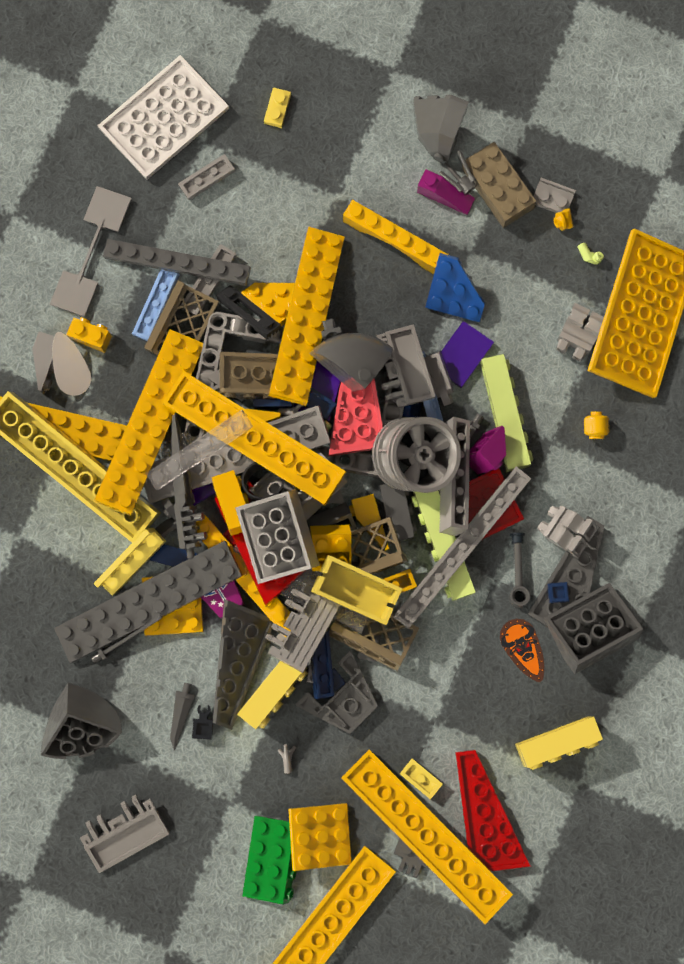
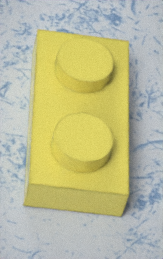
[264,88,291,128]
[399,759,443,799]

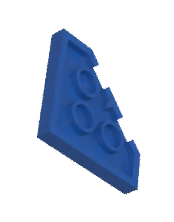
[425,253,485,322]

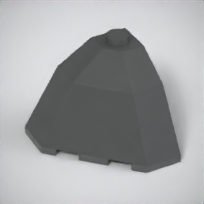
[413,95,469,163]

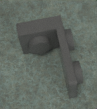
[155,498,177,538]

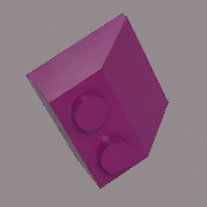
[469,425,506,475]

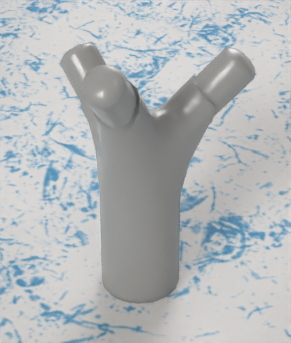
[278,404,303,416]
[278,744,296,773]

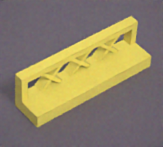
[94,528,166,596]

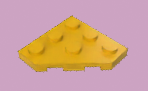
[241,282,295,326]

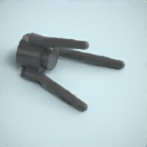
[439,150,476,196]

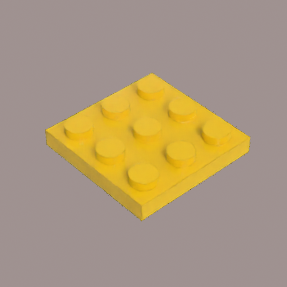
[142,577,203,636]
[289,803,351,871]

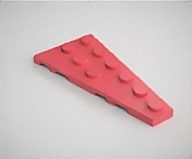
[328,379,383,457]

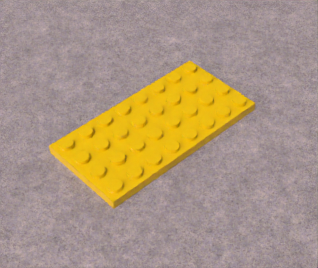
[587,229,684,398]

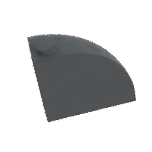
[309,333,393,392]
[41,683,122,759]

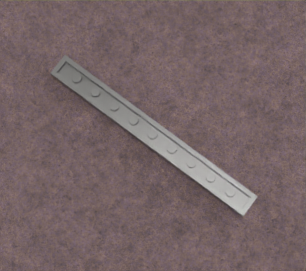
[393,466,531,629]

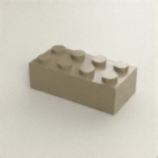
[462,142,536,228]

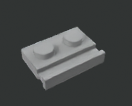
[533,178,576,213]

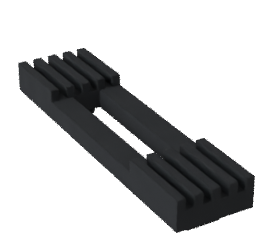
[216,285,281,340]

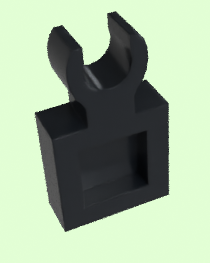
[192,705,213,740]

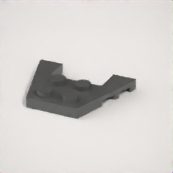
[295,651,378,734]

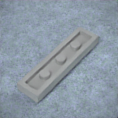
[180,244,237,315]

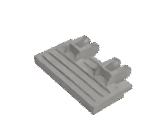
[376,324,436,408]
[265,584,341,673]
[80,795,169,873]

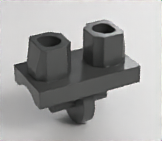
[321,319,342,342]

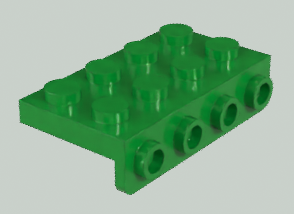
[242,816,297,905]

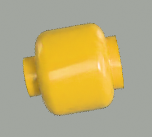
[584,412,609,439]

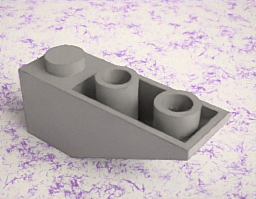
[32,332,54,395]

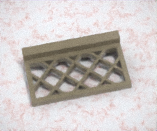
[144,280,219,355]
[351,517,408,575]
[329,607,419,671]

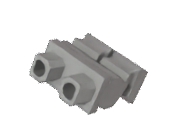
[556,303,604,362]
[537,505,599,558]

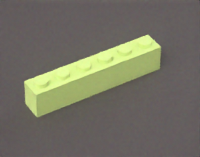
[480,354,533,472]
[411,491,475,601]

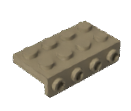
[219,352,278,399]

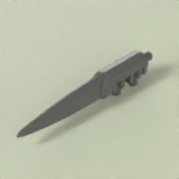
[171,414,208,558]

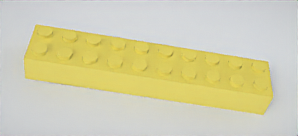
[0,391,161,543]

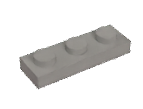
[178,154,235,201]

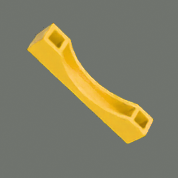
[343,200,448,274]

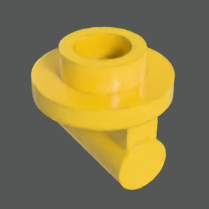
[554,209,573,231]

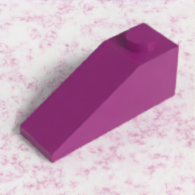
[417,169,475,215]

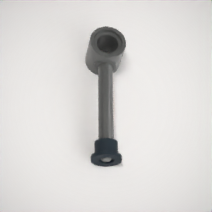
[509,533,530,608]

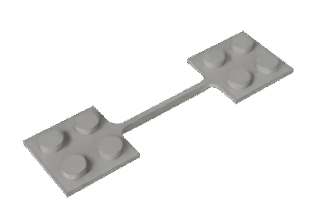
[50,186,132,317]

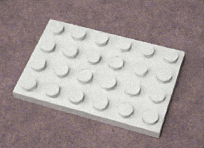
[98,55,229,180]

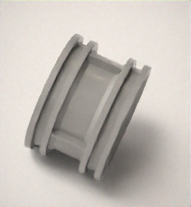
[372,417,461,493]

